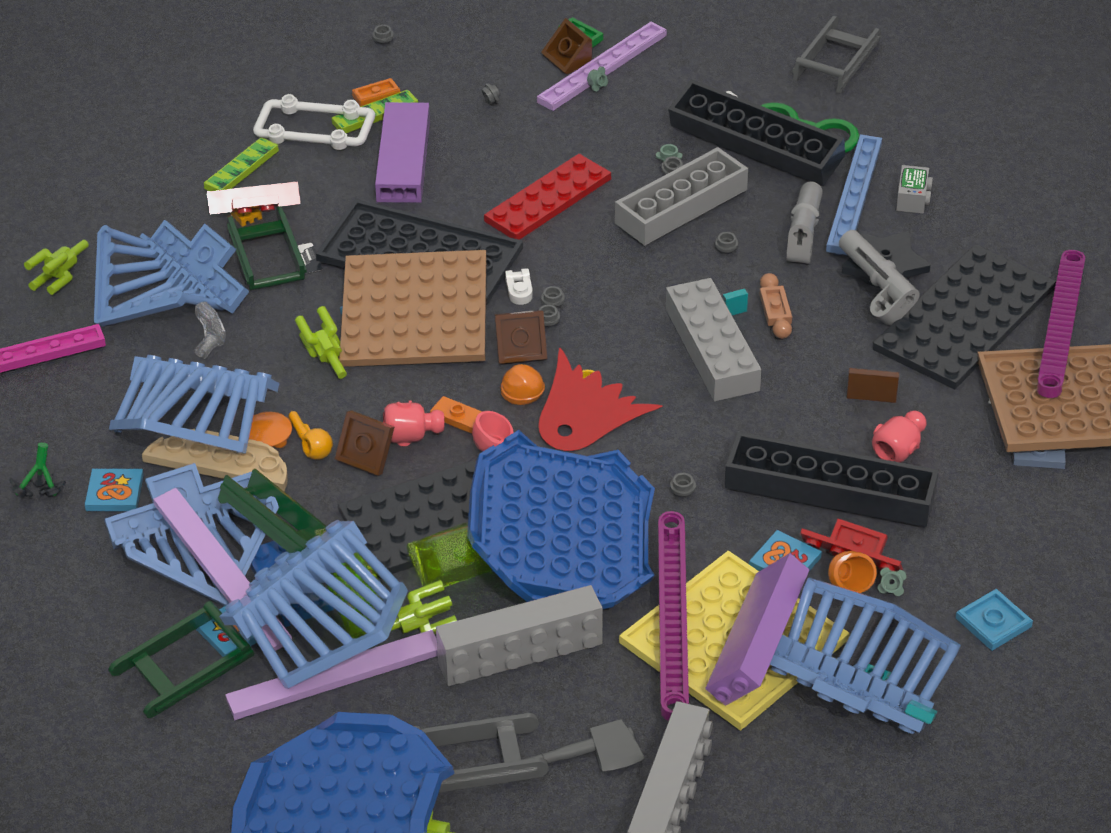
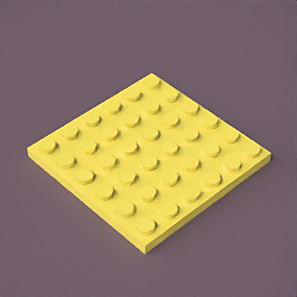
[619,551,850,731]

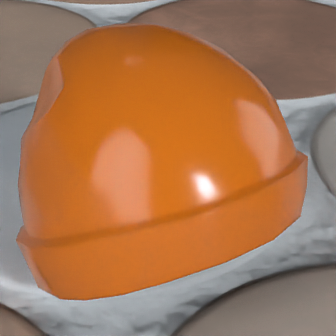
[500,364,545,405]
[828,551,877,593]

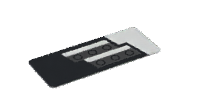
[298,243,322,273]

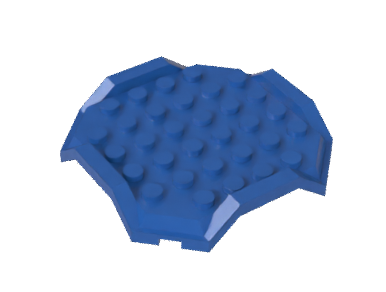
[467,430,655,609]
[231,712,455,833]

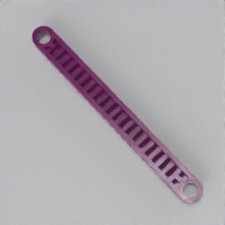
[1037,250,1085,398]
[658,511,689,721]

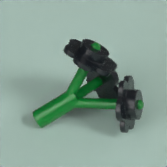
[9,443,66,497]

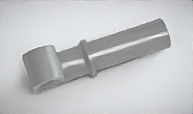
[786,182,823,264]
[839,230,919,326]

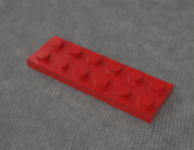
[484,154,611,240]

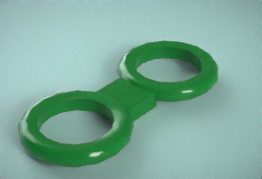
[760,102,860,153]

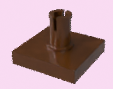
[494,310,547,363]
[335,410,395,475]

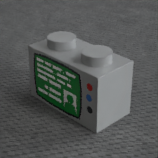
[896,165,933,214]

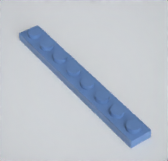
[826,134,882,255]

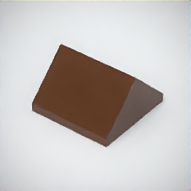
[541,18,592,74]
[847,368,899,403]

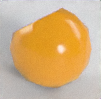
[302,428,333,460]

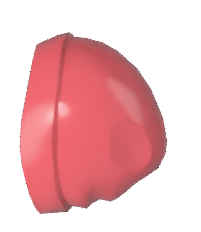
[472,411,514,452]

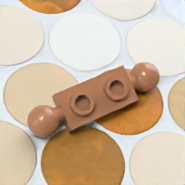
[760,273,792,339]

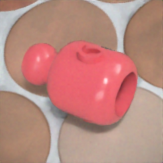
[383,400,444,446]
[872,411,927,463]

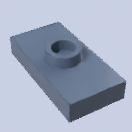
[1013,449,1066,469]

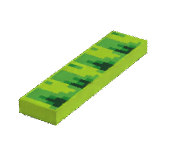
[331,90,418,133]
[204,137,279,191]

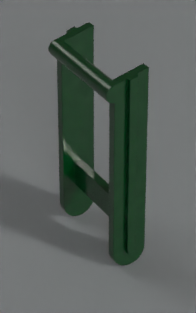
[227,206,307,290]
[218,468,327,553]
[108,601,255,718]

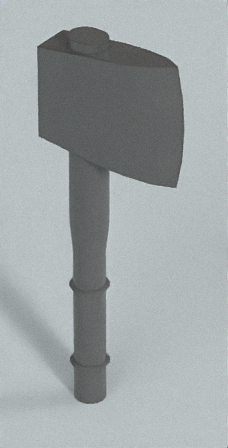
[522,719,645,771]

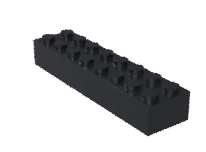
[668,79,846,186]
[725,432,939,527]

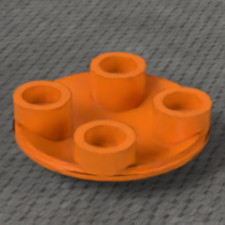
[249,412,292,448]

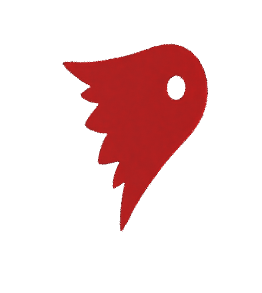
[539,348,663,451]

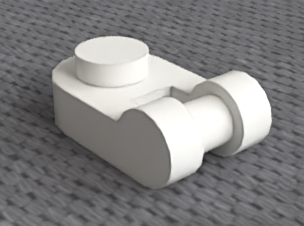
[505,268,532,305]

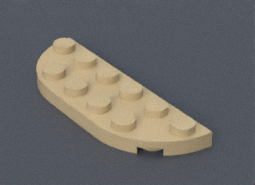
[142,429,288,491]

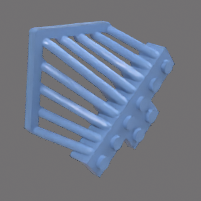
[94,220,249,327]
[109,355,279,454]
[104,463,279,606]
[219,520,408,688]
[770,577,961,734]

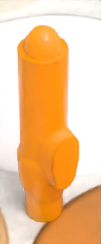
[288,411,310,440]

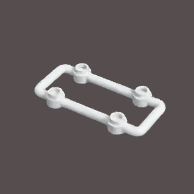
[253,94,375,150]

